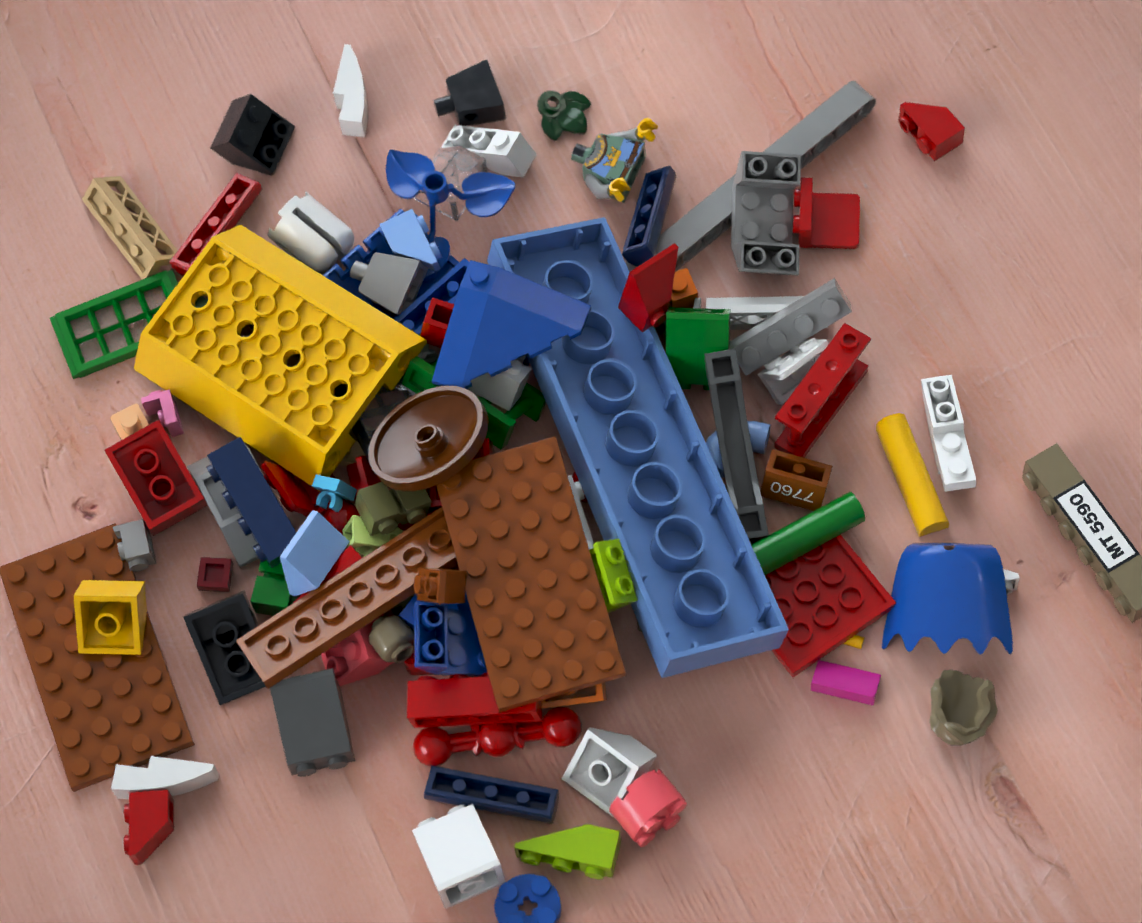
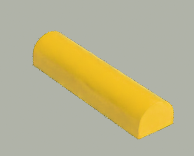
[876,413,949,537]

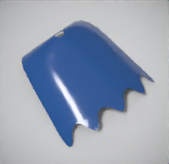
[882,543,1013,655]

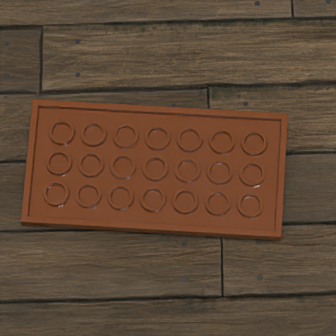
[436,436,626,712]
[0,523,195,792]

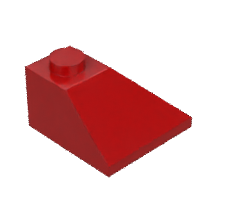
[618,243,679,333]

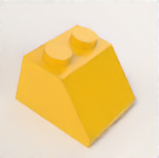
[74,580,147,655]

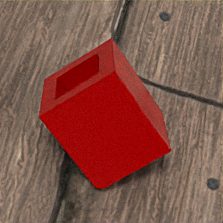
[343,455,381,501]

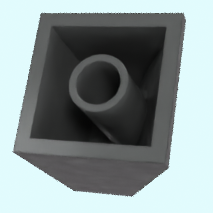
[270,668,355,777]

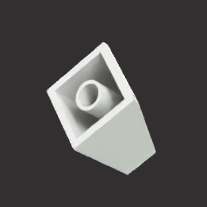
[412,804,506,909]

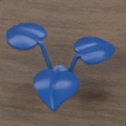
[386,149,515,278]

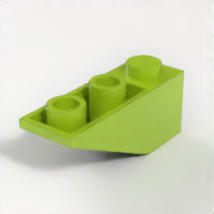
[514,824,621,880]

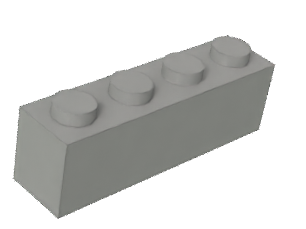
[729,278,852,375]

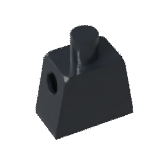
[433,59,506,126]

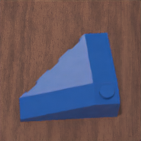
[432,260,591,389]

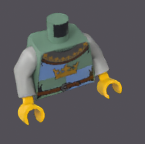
[571,118,658,202]

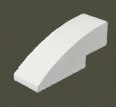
[333,44,368,137]
[111,756,219,799]

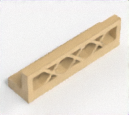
[82,176,178,279]

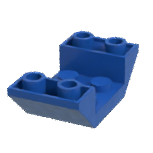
[414,601,488,677]

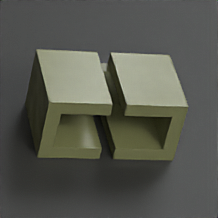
[355,482,432,536]

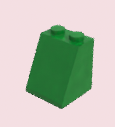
[666,307,731,390]

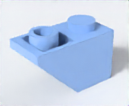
[379,209,442,271]

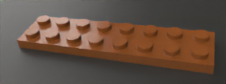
[236,507,458,689]

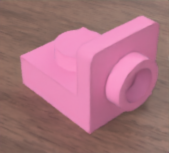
[141,389,184,437]

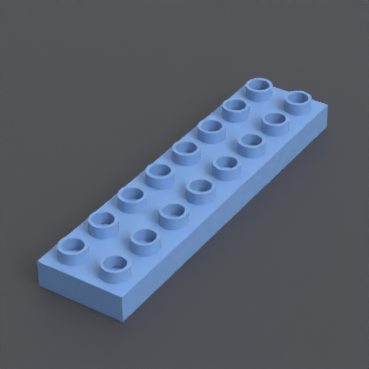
[487,217,789,678]

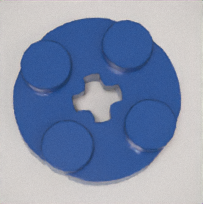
[495,874,561,923]

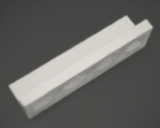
[706,296,828,330]

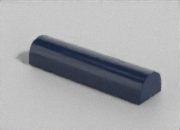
[622,166,676,267]
[424,766,559,824]

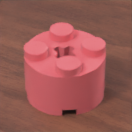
[609,769,687,847]

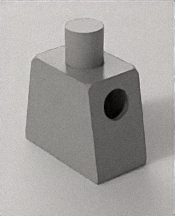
[350,252,428,316]

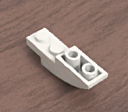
[921,375,976,492]

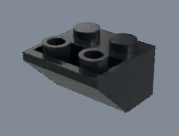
[210,94,295,175]

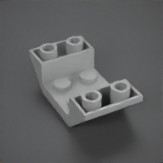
[731,151,801,275]
[187,442,269,568]

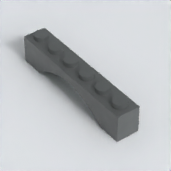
[704,348,769,541]

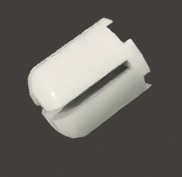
[268,192,354,275]

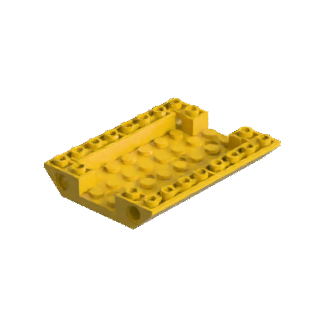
[134,225,427,491]

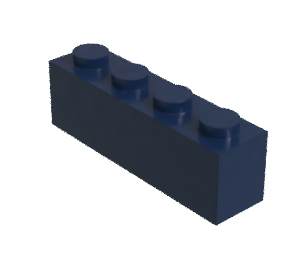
[206,437,297,568]

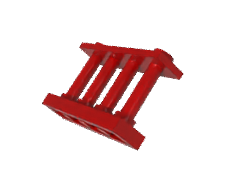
[774,323,871,458]

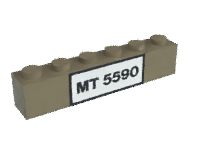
[1022,443,1142,623]

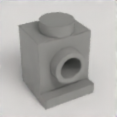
[113,519,156,572]

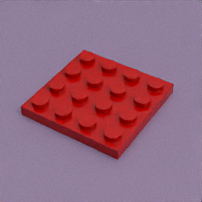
[765,534,896,678]

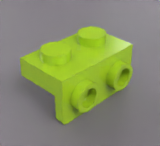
[589,539,638,612]

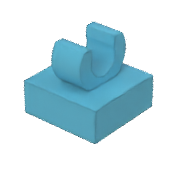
[312,475,357,512]

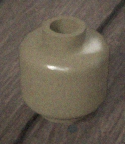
[369,615,414,663]

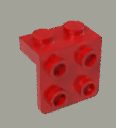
[793,177,860,249]
[261,461,336,517]

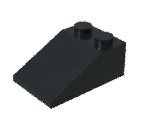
[183,590,266,705]

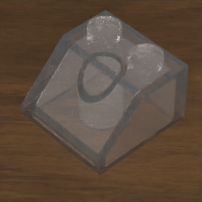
[413,146,488,221]

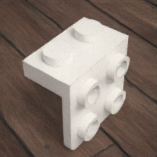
[758,338,829,405]

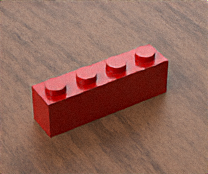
[407,672,542,728]

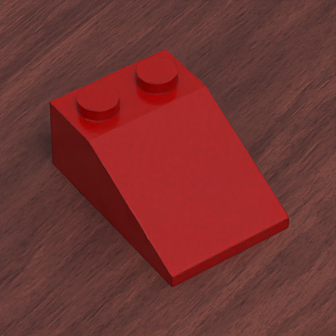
[104,420,208,536]

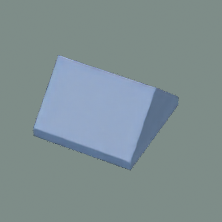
[280,510,350,596]

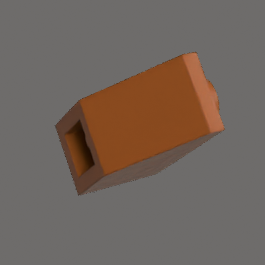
[414,568,466,604]

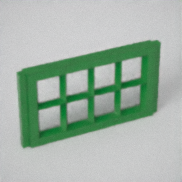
[50,269,178,379]

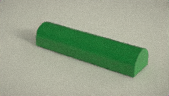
[751,492,865,575]

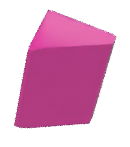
[811,660,881,706]

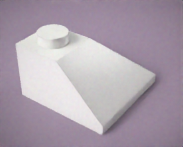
[562,727,657,817]

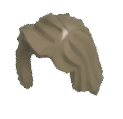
[929,669,998,745]

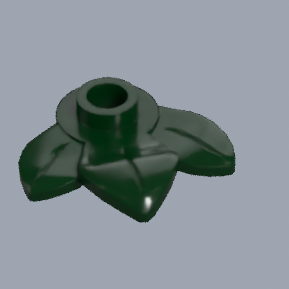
[537,91,591,141]

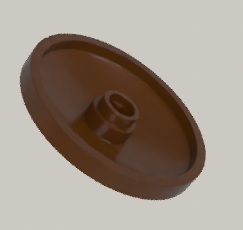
[368,386,489,491]

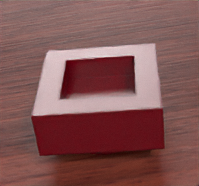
[197,557,234,592]

